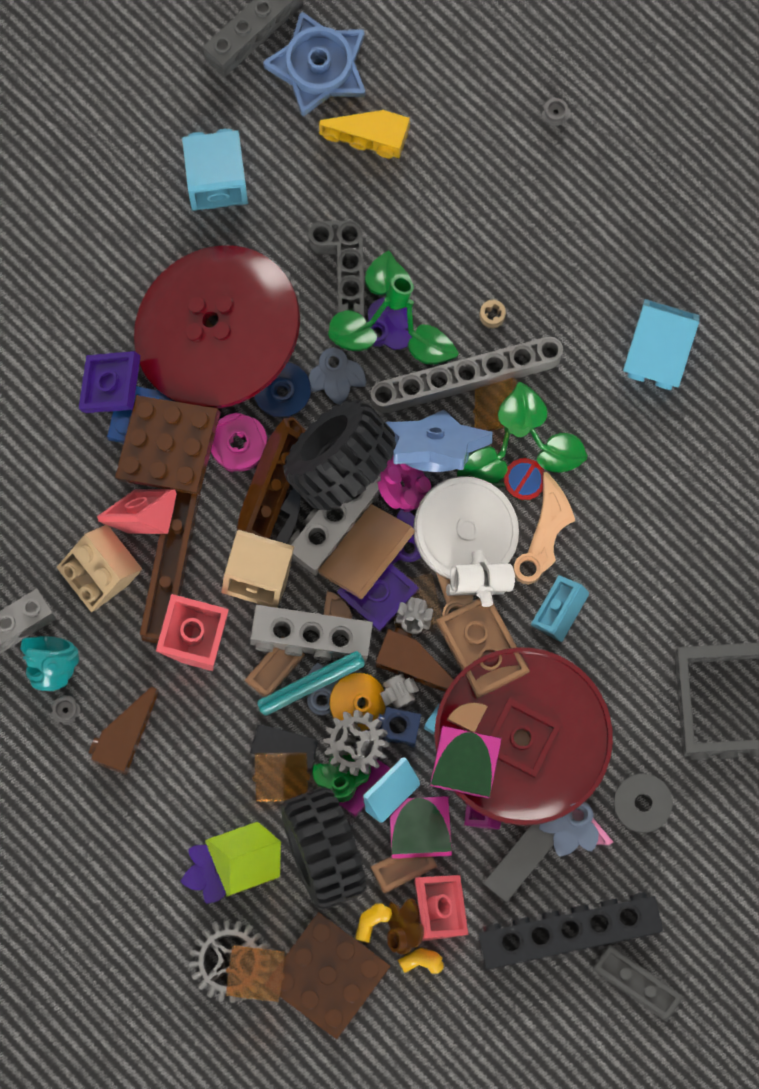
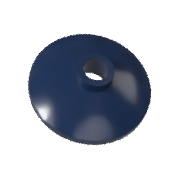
[254,362,311,418]

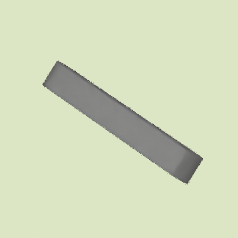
[371,337,563,414]

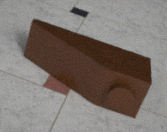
[376,628,453,692]
[89,687,159,775]

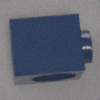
[378,707,421,747]

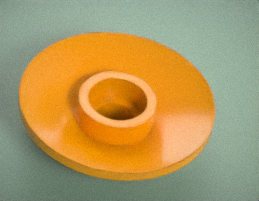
[329,673,386,731]

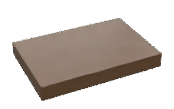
[318,504,415,599]
[436,598,530,699]

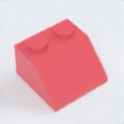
[156,594,229,671]

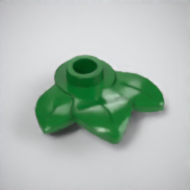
[312,754,371,802]

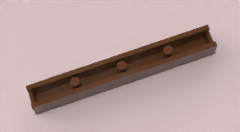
[140,488,202,644]

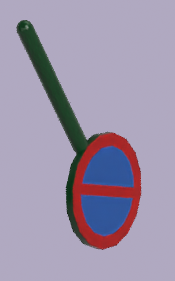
[491,458,544,500]

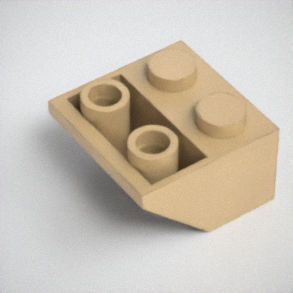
[57,525,142,612]
[221,530,294,608]

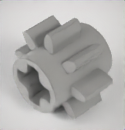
[396,597,433,634]
[380,674,419,710]

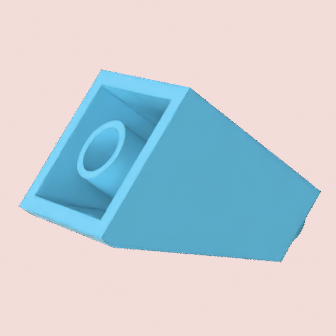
[182,129,248,211]
[623,299,699,390]

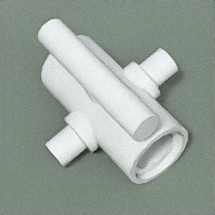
[446,550,515,607]

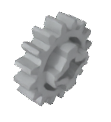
[323,710,389,776]

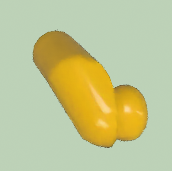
[355,904,392,943]
[398,948,444,974]

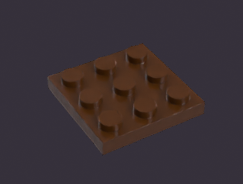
[115,395,221,495]
[265,912,391,1040]

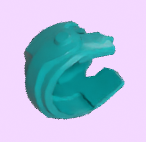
[21,636,79,691]

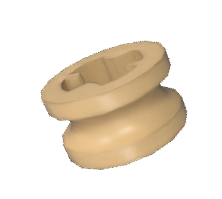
[480,300,506,328]

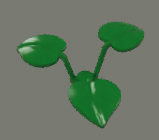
[328,251,459,364]
[457,382,588,483]

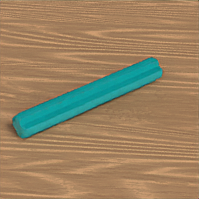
[257,651,365,716]

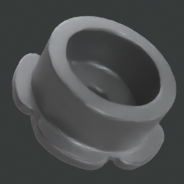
[542,98,570,126]
[51,696,80,725]

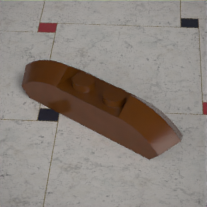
[237,417,306,539]

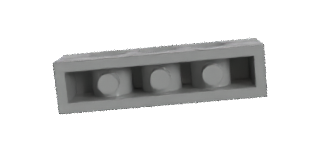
[287,474,381,576]
[0,589,56,654]
[250,605,373,662]

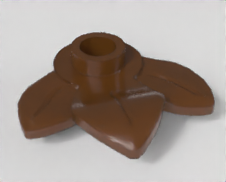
[387,898,424,955]

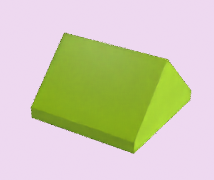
[205,822,281,896]

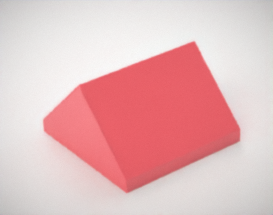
[97,489,177,534]
[414,875,468,941]

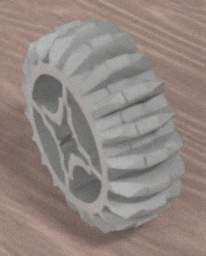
[189,920,271,1003]

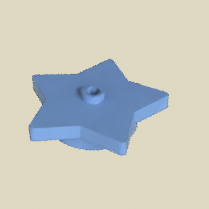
[264,12,365,116]
[386,410,492,472]

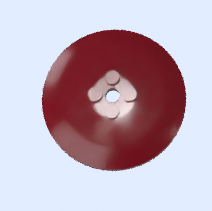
[134,245,300,409]
[434,647,613,825]

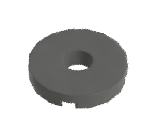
[613,773,673,833]

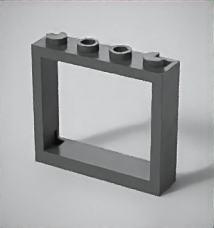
[674,643,759,761]

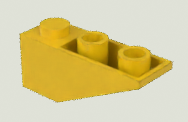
[319,110,410,159]

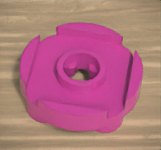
[211,413,267,472]
[377,456,431,512]

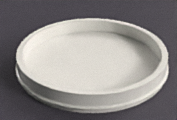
[414,476,519,580]

